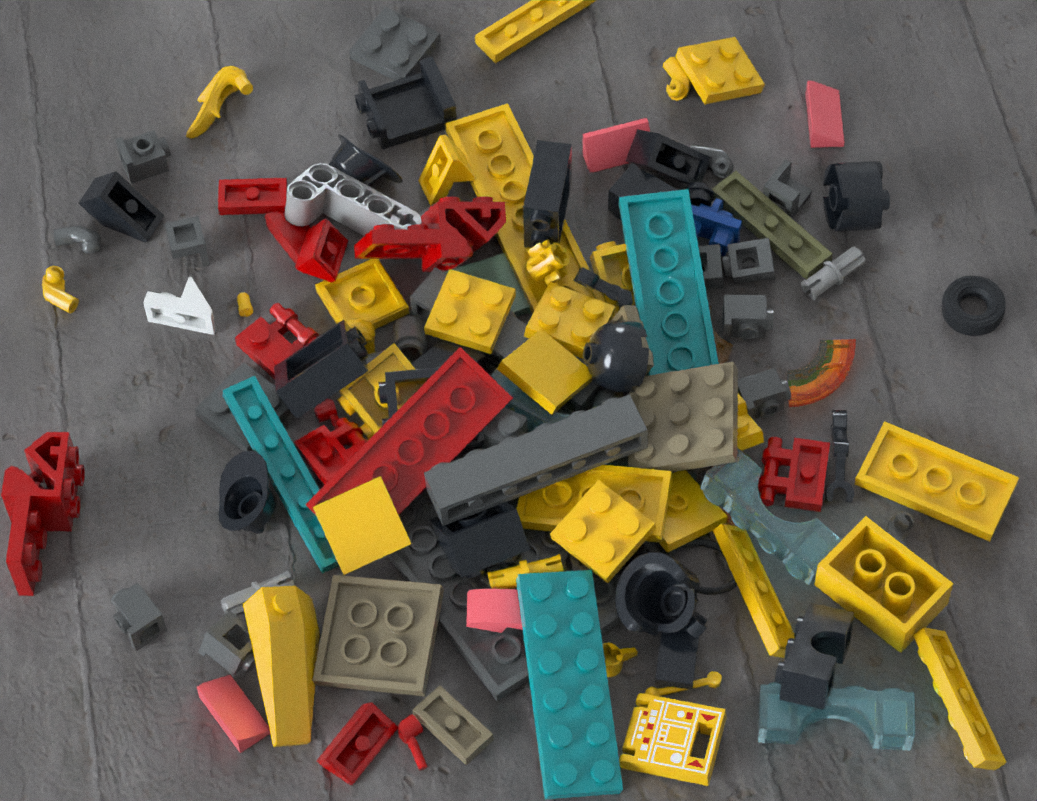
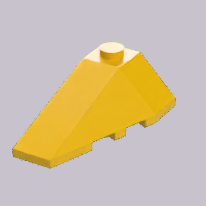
[243,586,320,747]

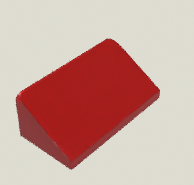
[265,210,310,274]
[295,218,348,283]
[317,702,399,785]

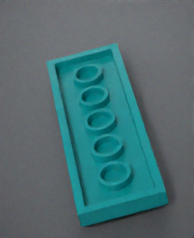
[619,189,719,376]
[516,570,623,799]

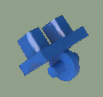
[691,198,742,256]

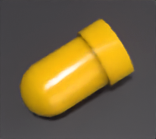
[237,292,253,317]

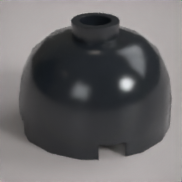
[583,320,649,393]

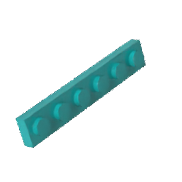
[223,376,339,574]

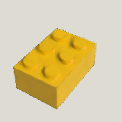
[814,516,954,653]

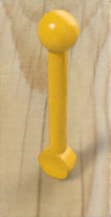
[645,671,722,696]

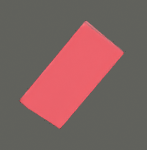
[806,81,844,148]
[583,118,650,173]
[197,674,270,753]

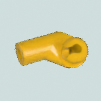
[662,56,692,101]
[42,266,79,314]

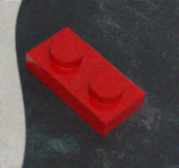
[218,178,288,215]

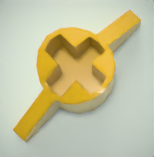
[603,642,638,677]

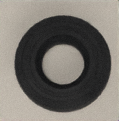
[942,275,1006,336]

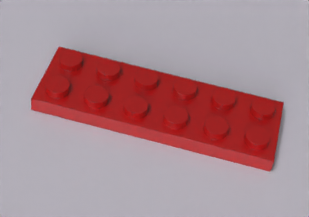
[305,347,513,515]

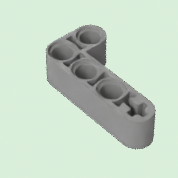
[285,163,422,236]

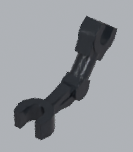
[573,267,633,310]
[825,409,854,503]

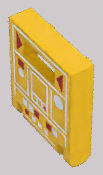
[619,693,727,786]

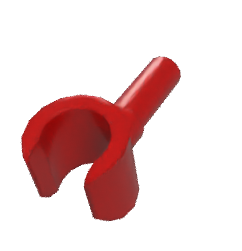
[314,399,340,429]
[398,714,428,771]

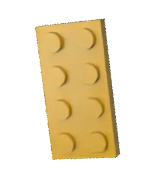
[854,421,1019,542]
[517,465,673,543]

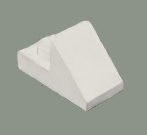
[143,277,216,335]

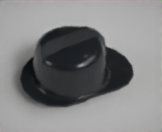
[329,134,403,186]
[219,451,276,534]

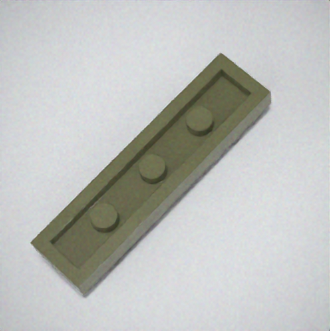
[712,171,833,279]

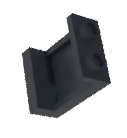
[355,56,457,150]

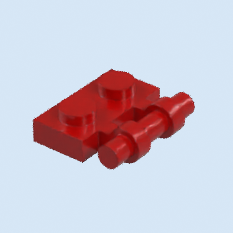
[235,303,319,380]
[293,417,369,485]
[757,437,830,512]

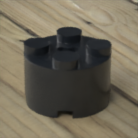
[823,161,890,232]

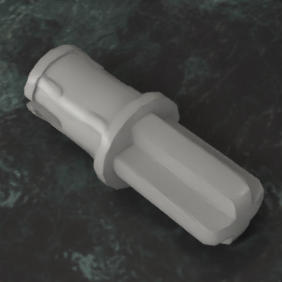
[801,246,866,301]
[221,571,295,616]

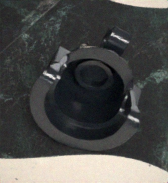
[615,552,707,639]

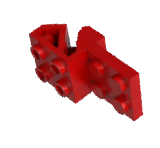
[354,197,506,272]
[1,432,85,596]

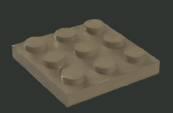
[628,361,738,472]
[312,575,444,696]

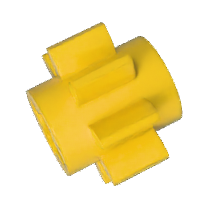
[526,240,570,285]

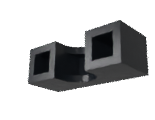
[775,603,854,710]

